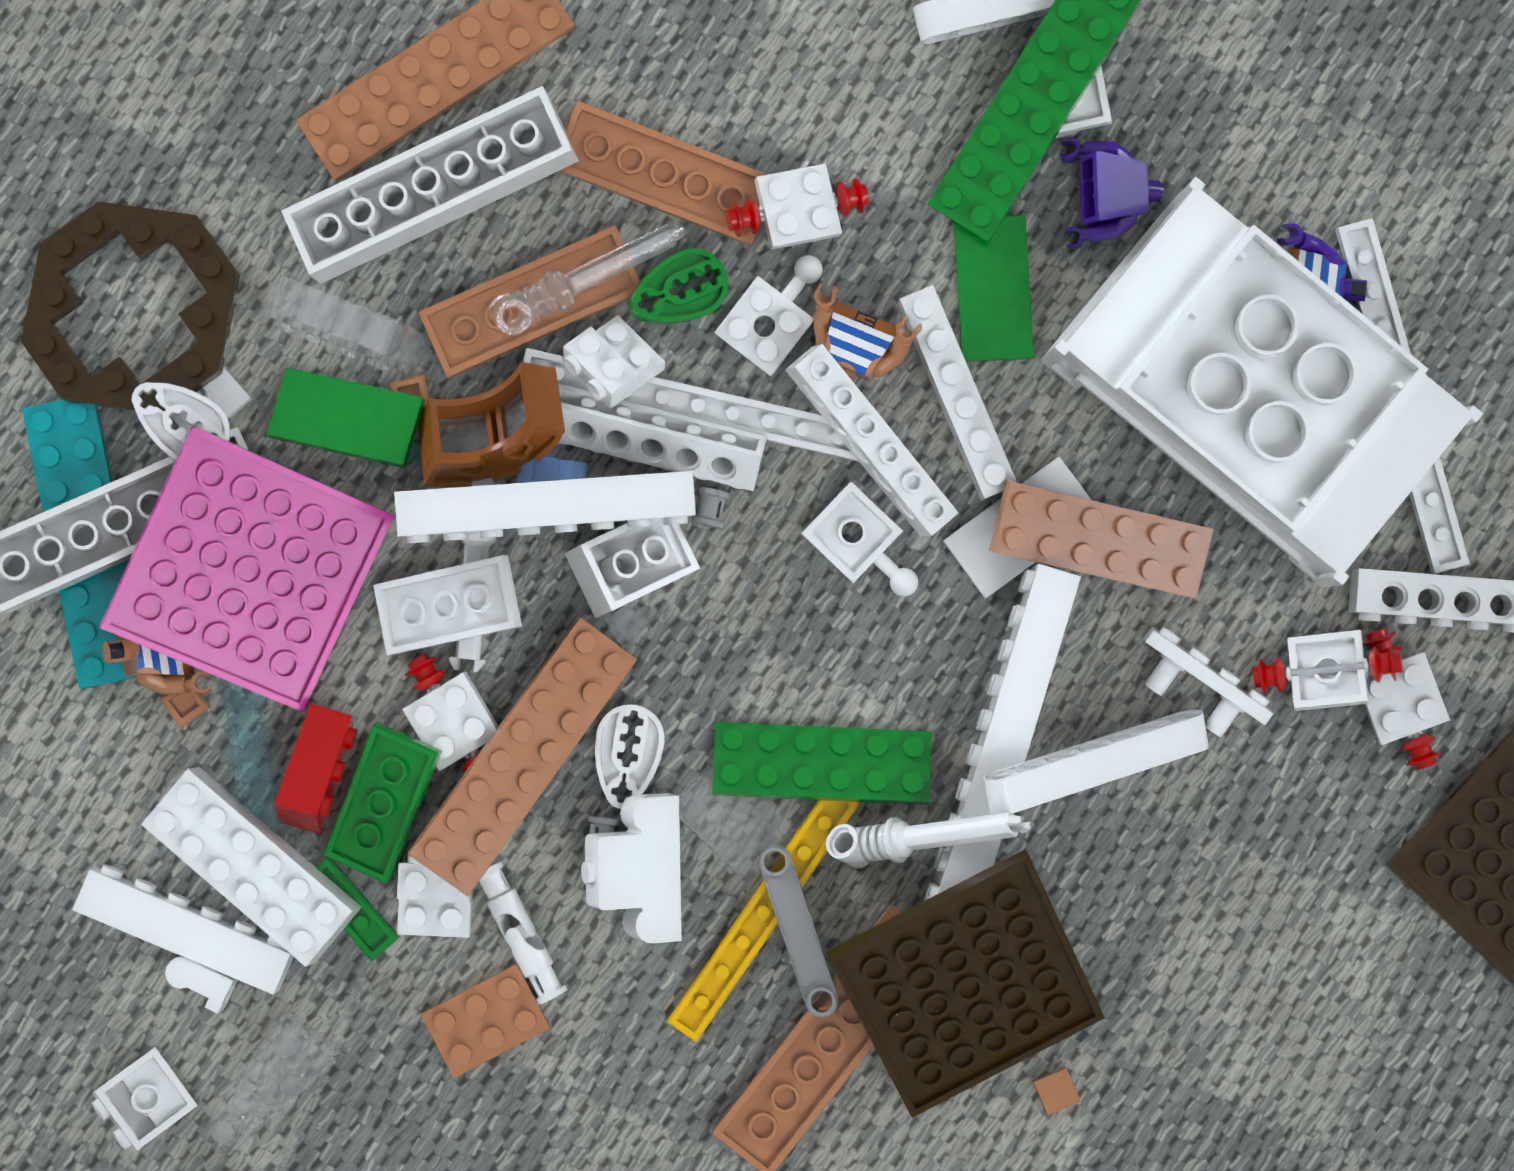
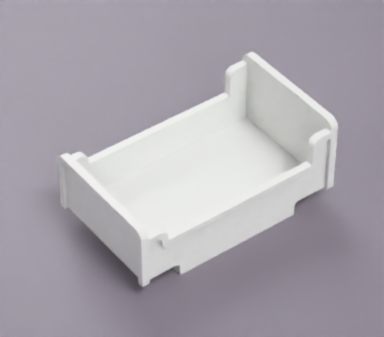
[1040,177,1483,588]

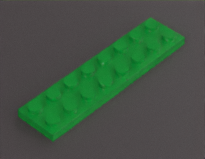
[927,0,1142,243]

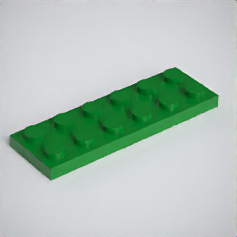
[712,722,932,805]

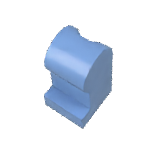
[517,456,588,483]

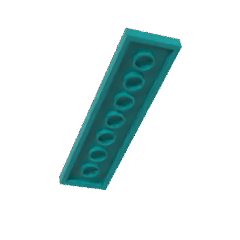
[22,400,136,689]

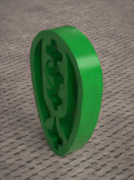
[628,248,728,324]

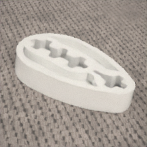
[132,382,231,461]
[595,704,665,809]

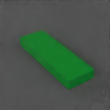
[316,857,400,962]

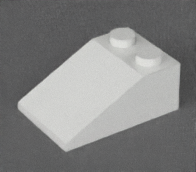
[564,518,700,618]

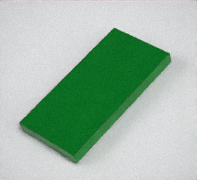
[953,215,1034,363]
[266,368,425,469]
[323,722,442,884]

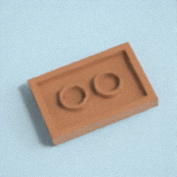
[421,963,551,1079]

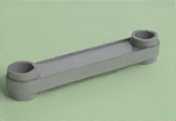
[759,845,838,1018]

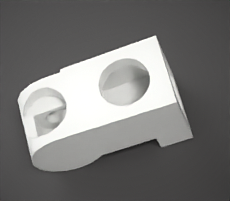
[165,956,238,1014]

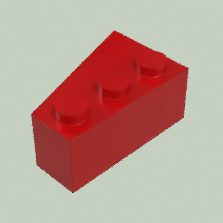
[274,703,358,835]

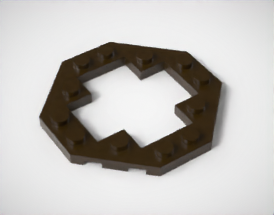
[21,201,240,411]

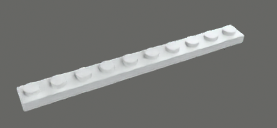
[1335,218,1470,574]
[523,348,859,462]

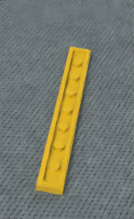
[667,800,860,1042]

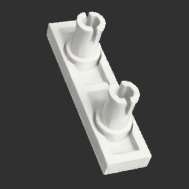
[1144,626,1273,737]

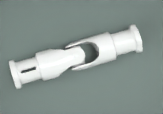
[479,861,567,1005]

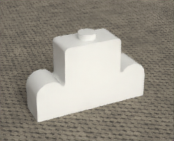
[581,793,682,943]

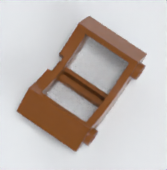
[418,362,565,488]

